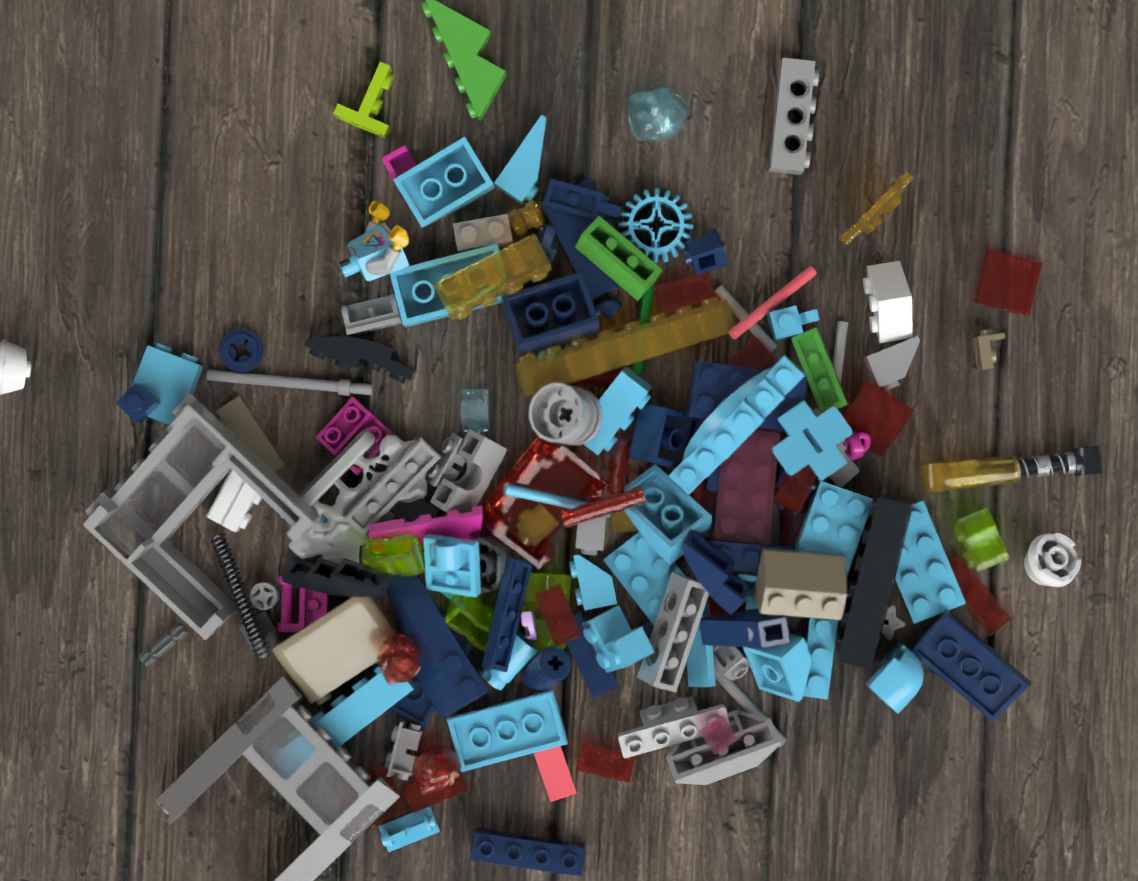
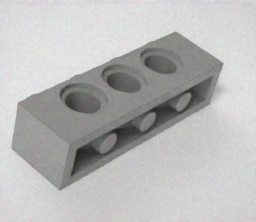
[768,58,819,175]
[637,572,709,692]

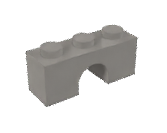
[430,429,508,514]

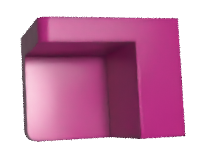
[381,145,417,180]

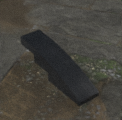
[282,557,394,597]

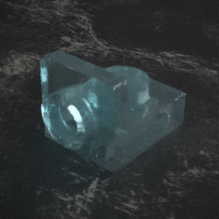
[461,389,490,433]

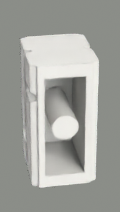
[206,469,262,532]

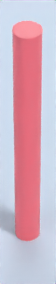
[728,266,816,339]

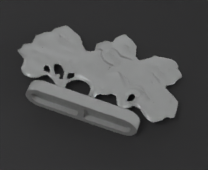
[289,428,427,564]

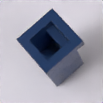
[682,228,727,275]

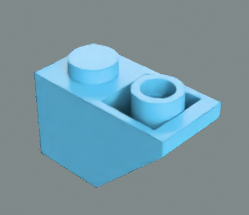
[569,554,617,610]

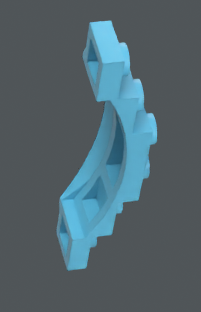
[669,355,805,495]

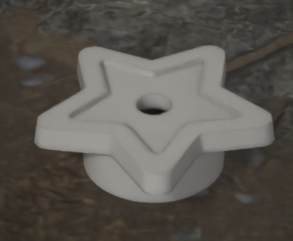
[882,605,905,641]

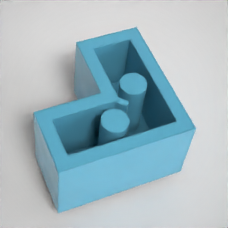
[582,605,654,673]

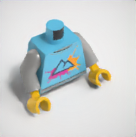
[338,200,409,281]

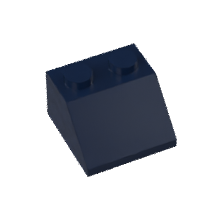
[629,404,700,468]

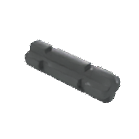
[139,623,188,666]

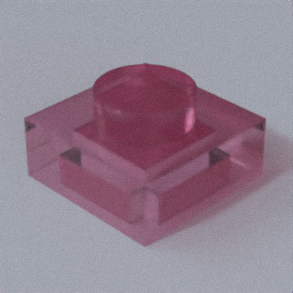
[699,715,738,755]

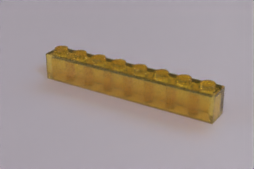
[513,297,735,398]

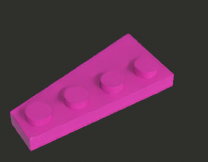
[368,506,483,550]

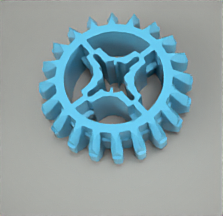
[619,188,693,264]

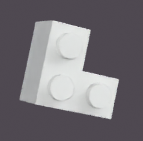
[863,261,913,343]

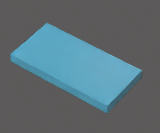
[447,689,568,772]

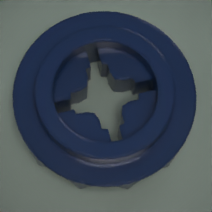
[219,328,264,373]

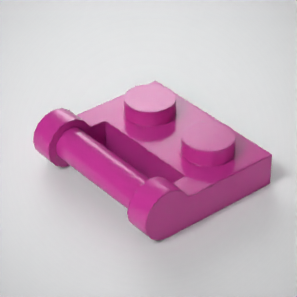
[278,576,328,632]

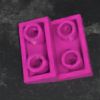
[315,397,395,477]

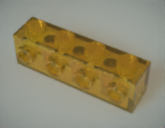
[433,234,551,320]

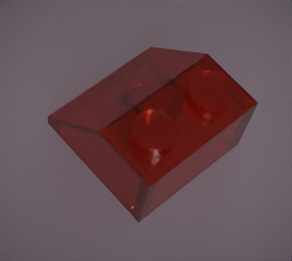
[842,380,914,458]

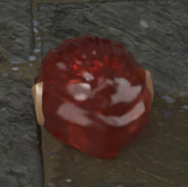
[377,635,420,685]
[413,745,462,795]

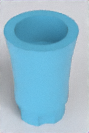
[480,630,540,690]

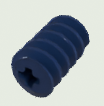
[522,646,571,693]

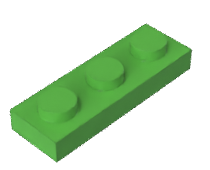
[791,327,849,413]

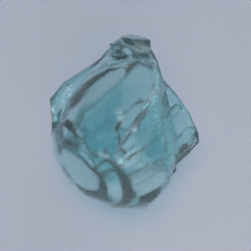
[628,86,689,143]

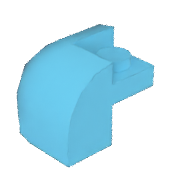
[865,641,924,714]

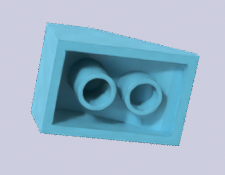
[393,137,495,228]
[614,464,712,565]

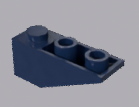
[699,608,790,648]

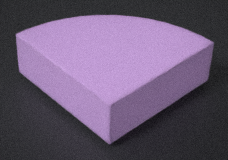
[521,611,538,642]

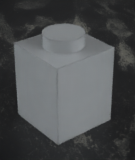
[575,515,606,555]

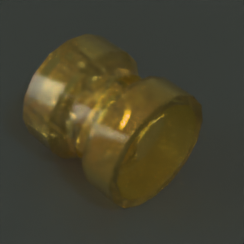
[508,200,545,236]

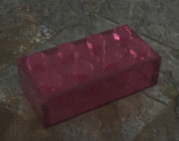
[711,430,780,544]

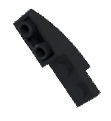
[305,336,417,384]

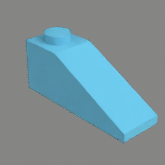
[494,115,546,205]

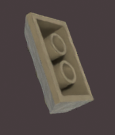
[753,548,847,620]

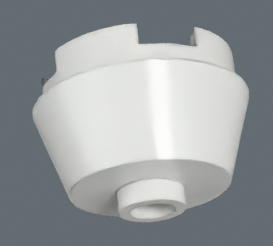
[0,340,31,395]
[1024,533,1081,587]

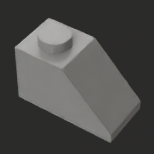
[863,336,920,391]

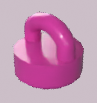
[843,431,871,460]

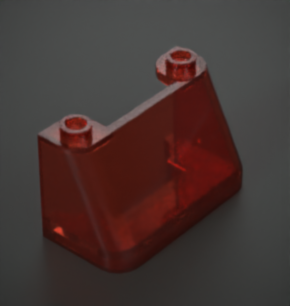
[482,437,609,569]

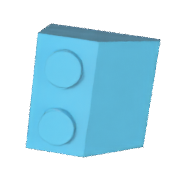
[743,634,812,702]

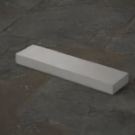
[343,437,441,536]

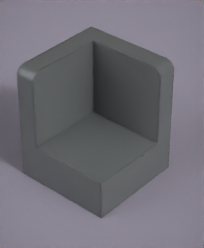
[238,610,280,650]

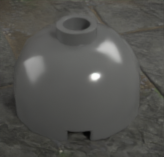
[472,536,515,593]

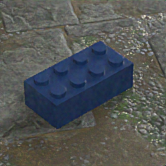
[685,361,807,433]

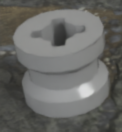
[250,582,280,610]

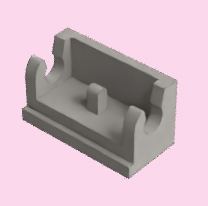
[341,294,403,337]

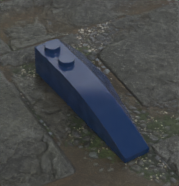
[378,548,490,719]

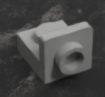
[713,646,750,681]

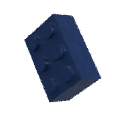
[502,272,599,358]

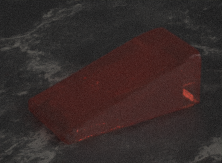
[773,464,817,512]

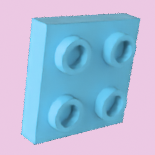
[423,534,481,597]

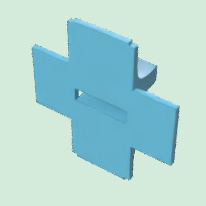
[772,401,853,481]

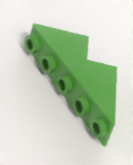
[421,0,506,121]

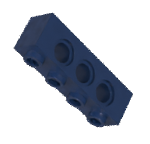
[471,828,585,877]

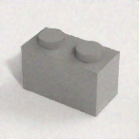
[453,214,513,253]

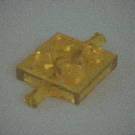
[839,171,914,246]

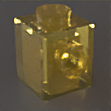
[516,503,559,547]

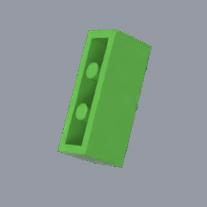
[575,216,662,301]

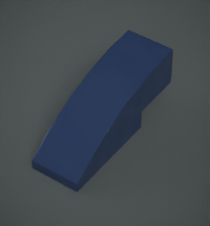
[681,529,750,615]

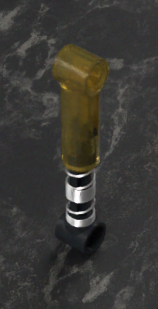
[921,446,1103,493]

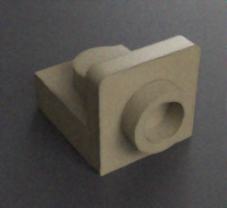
[972,329,1005,371]

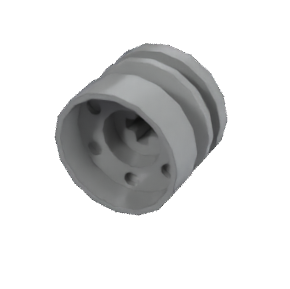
[529,383,602,445]

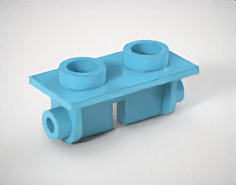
[378,806,440,852]

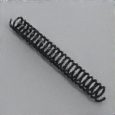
[211,533,272,661]

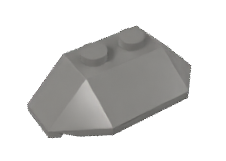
[666,710,781,785]

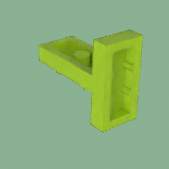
[333,61,394,139]

